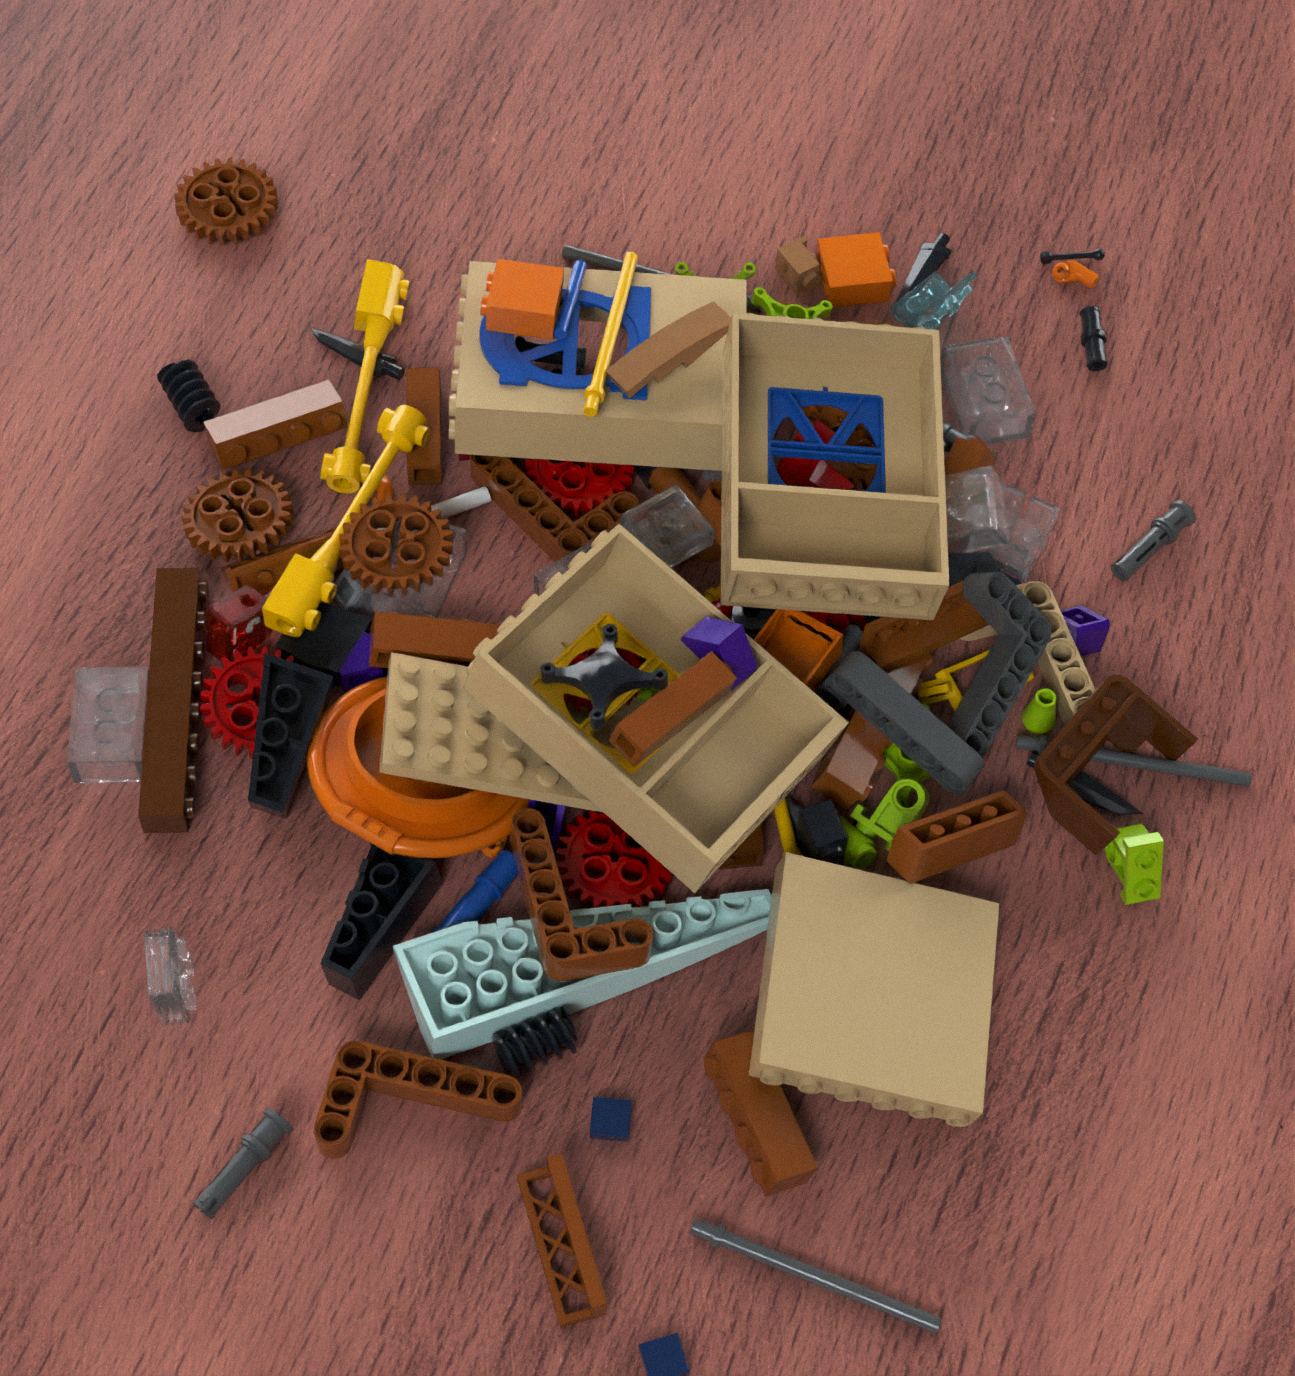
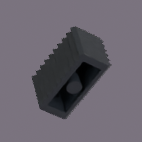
[795,800,849,865]

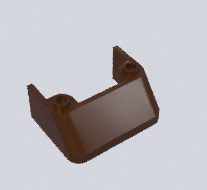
[1034,675,1198,855]

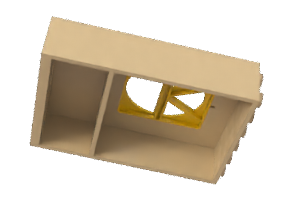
[463,524,849,893]

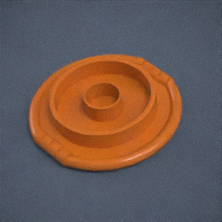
[307,676,529,858]

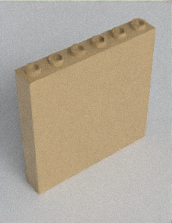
[749,852,999,1127]

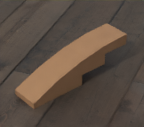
[605,301,731,398]

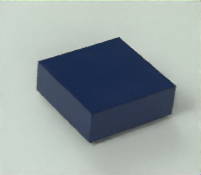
[589,1097,632,1142]
[638,1333,690,1376]

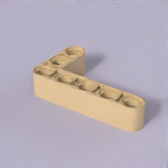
[960,581,1095,726]

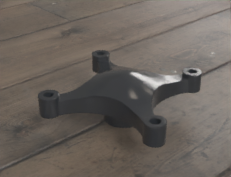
[540,624,668,730]

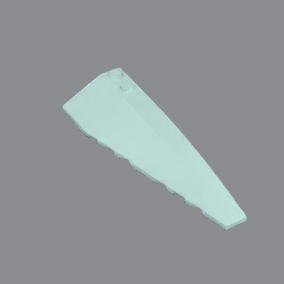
[393,889,772,1060]

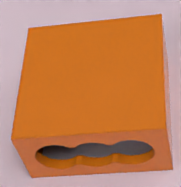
[816,232,896,308]
[480,259,564,340]
[754,609,843,692]

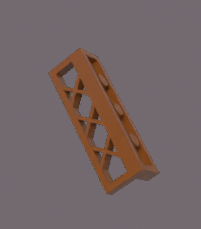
[221,525,344,606]
[858,581,989,672]
[517,1153,607,1328]

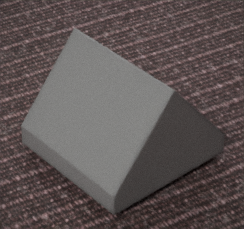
[334,570,373,613]

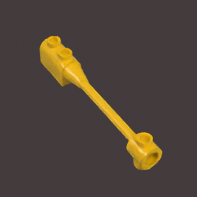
[320,259,409,494]
[262,405,430,637]

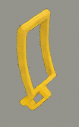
[917,649,1036,711]

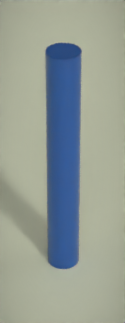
[553,260,587,339]

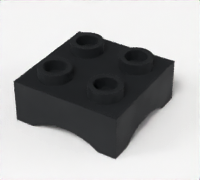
[275,601,372,687]

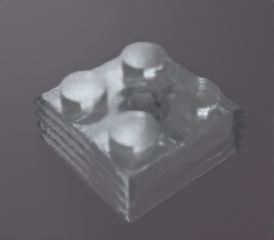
[621,485,715,568]
[144,927,197,1027]

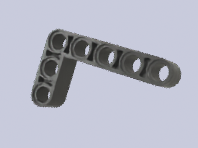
[947,572,1051,758]
[814,651,985,795]

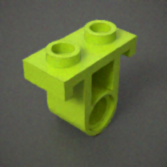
[850,779,930,851]
[1104,824,1164,905]

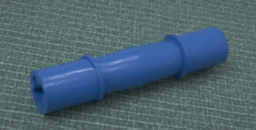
[431,850,519,933]

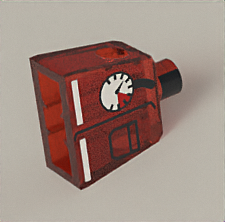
[206,586,273,662]

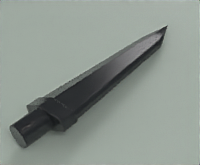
[891,233,952,313]
[310,327,405,380]
[1026,752,1144,815]

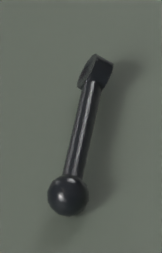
[1040,248,1105,264]

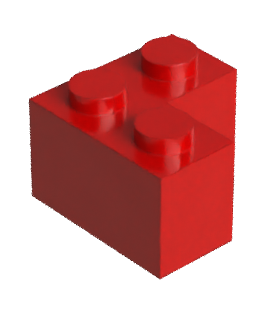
[776,419,855,490]

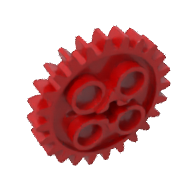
[525,458,634,519]
[200,646,304,759]
[556,810,672,909]

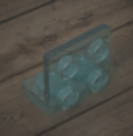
[889,271,978,330]

